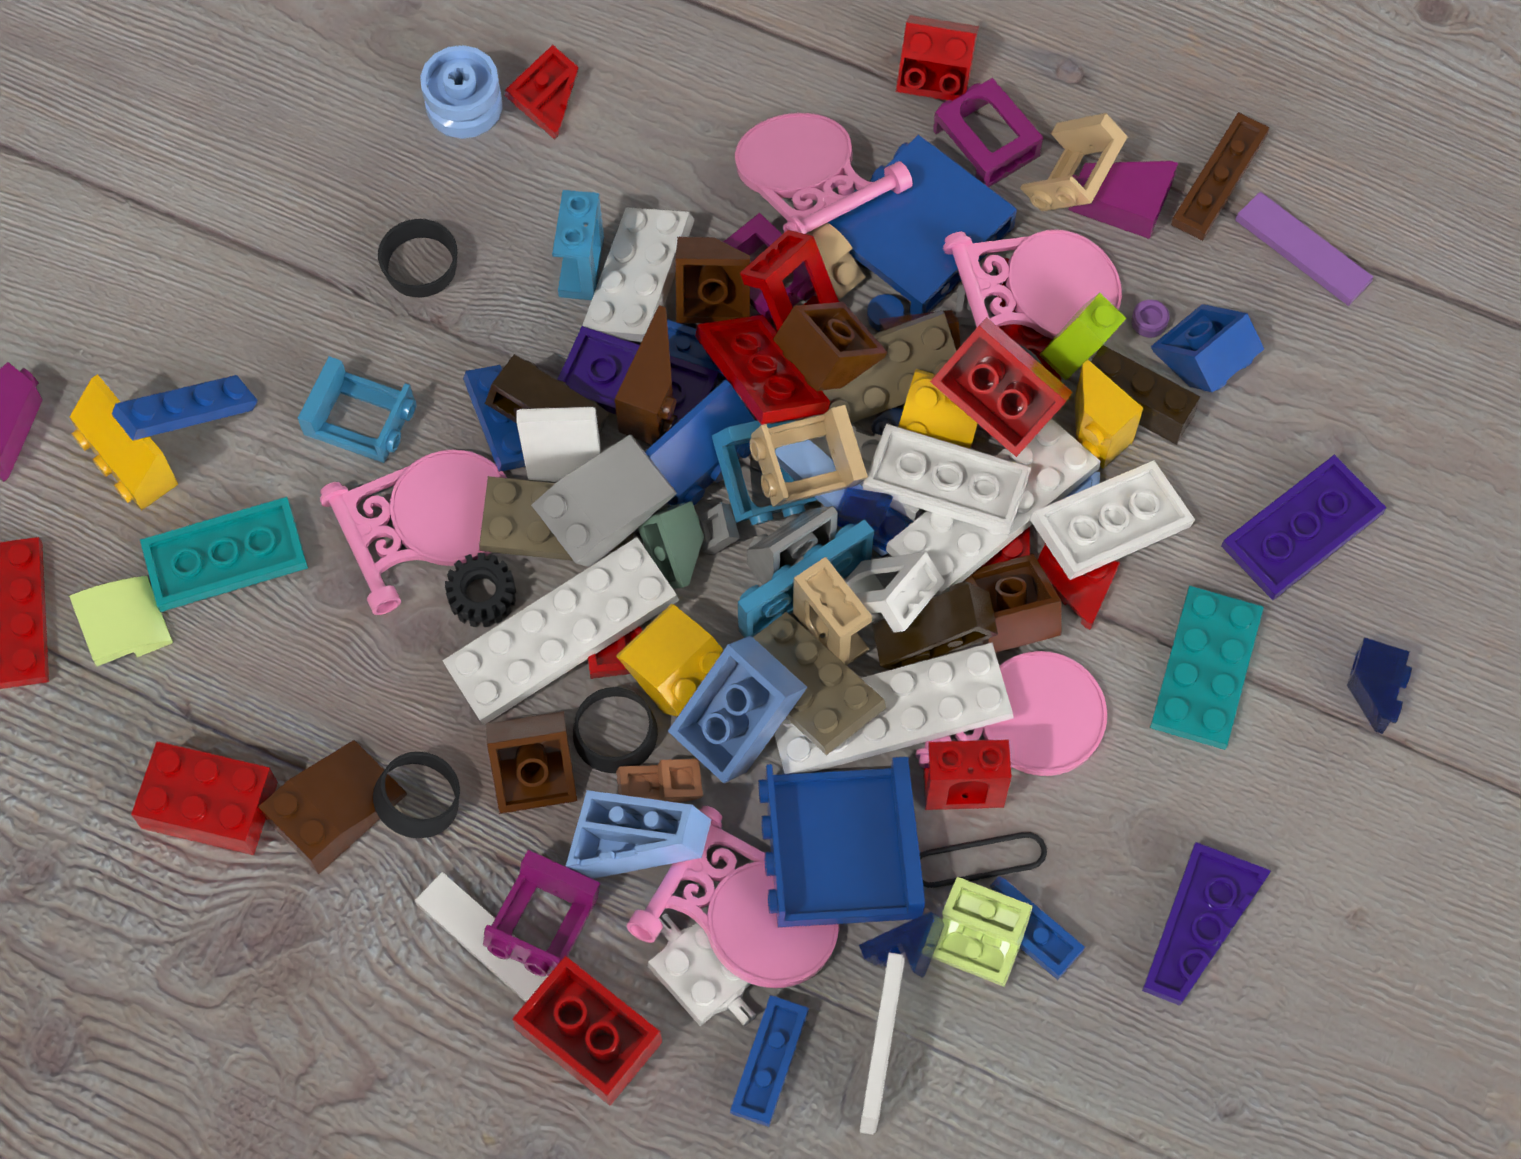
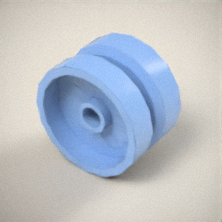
[420,45,503,139]

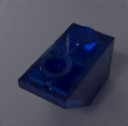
[1347,637,1412,734]

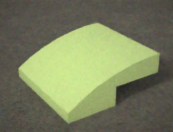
[69,576,173,667]
[928,877,1033,987]

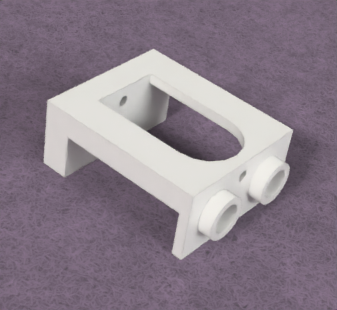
[845,552,945,632]

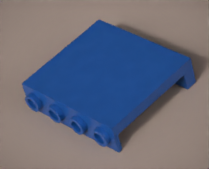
[828,134,1017,315]
[758,757,925,928]

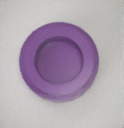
[1131,300,1169,338]

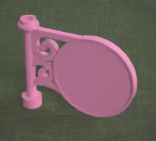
[735,113,913,234]
[943,230,1122,339]
[320,450,507,615]
[916,651,1107,776]
[627,806,839,988]

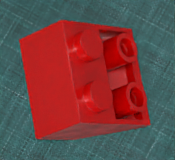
[896,15,979,101]

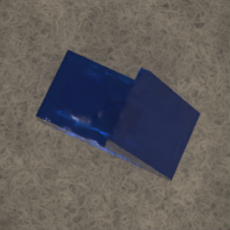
[836,487,914,554]
[859,911,944,978]

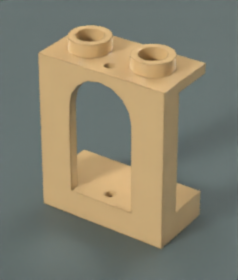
[1020,113,1128,211]
[750,405,868,507]
[793,557,872,666]

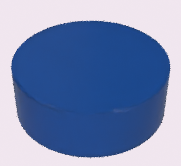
[867,294,904,332]

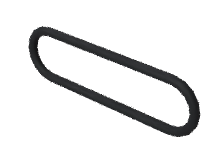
[920,832,1047,888]

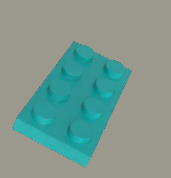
[140,497,308,612]
[1150,586,1264,750]

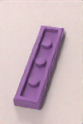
[1235,192,1373,306]

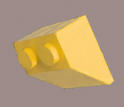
[1075,360,1143,469]
[616,604,724,717]

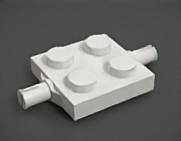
[648,914,756,1026]

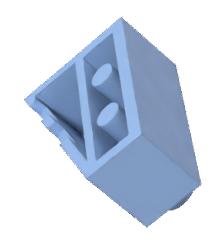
[566,790,711,879]

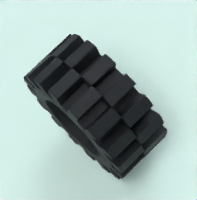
[445,553,516,628]

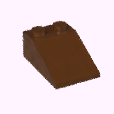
[615,305,678,445]
[258,740,407,874]

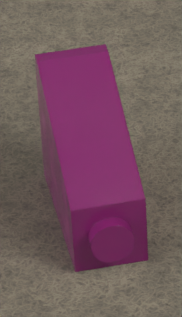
[1069,161,1178,239]
[0,362,43,482]

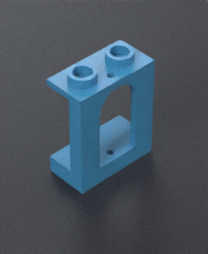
[552,190,604,300]
[298,356,416,463]
[711,419,817,526]

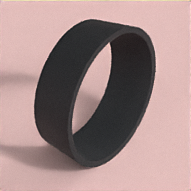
[378,219,458,298]
[573,687,658,773]
[373,752,460,838]

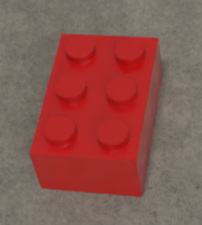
[930,317,1072,457]
[131,741,278,855]
[512,956,662,1106]

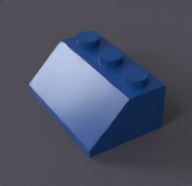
[645,380,755,506]

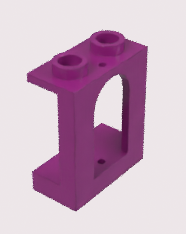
[933,78,1043,187]
[723,213,816,325]
[483,850,600,977]

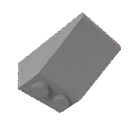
[532,435,677,567]
[747,506,838,585]

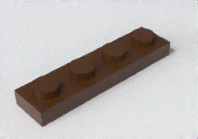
[1171,112,1270,241]

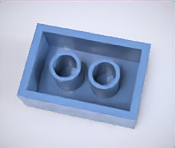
[668,636,808,783]

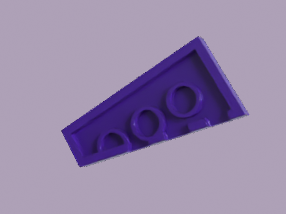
[1142,842,1271,1006]

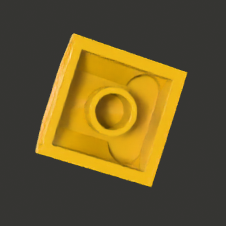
[898,369,978,449]

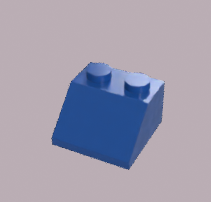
[1150,304,1264,392]

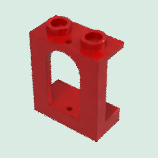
[740,230,839,332]
[923,740,1012,810]

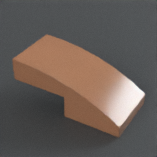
[616,759,703,803]

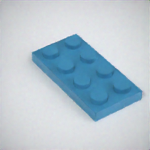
[738,519,874,638]

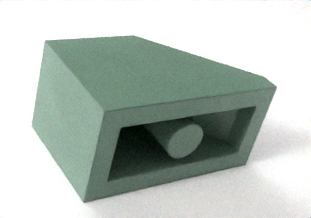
[638,501,704,589]

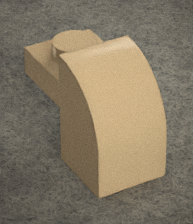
[806,223,866,300]

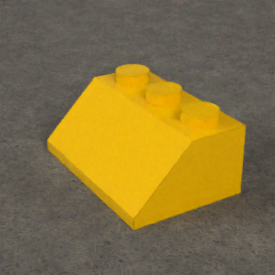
[69,374,178,511]

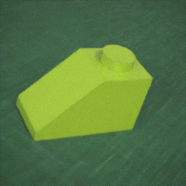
[1039,293,1126,381]

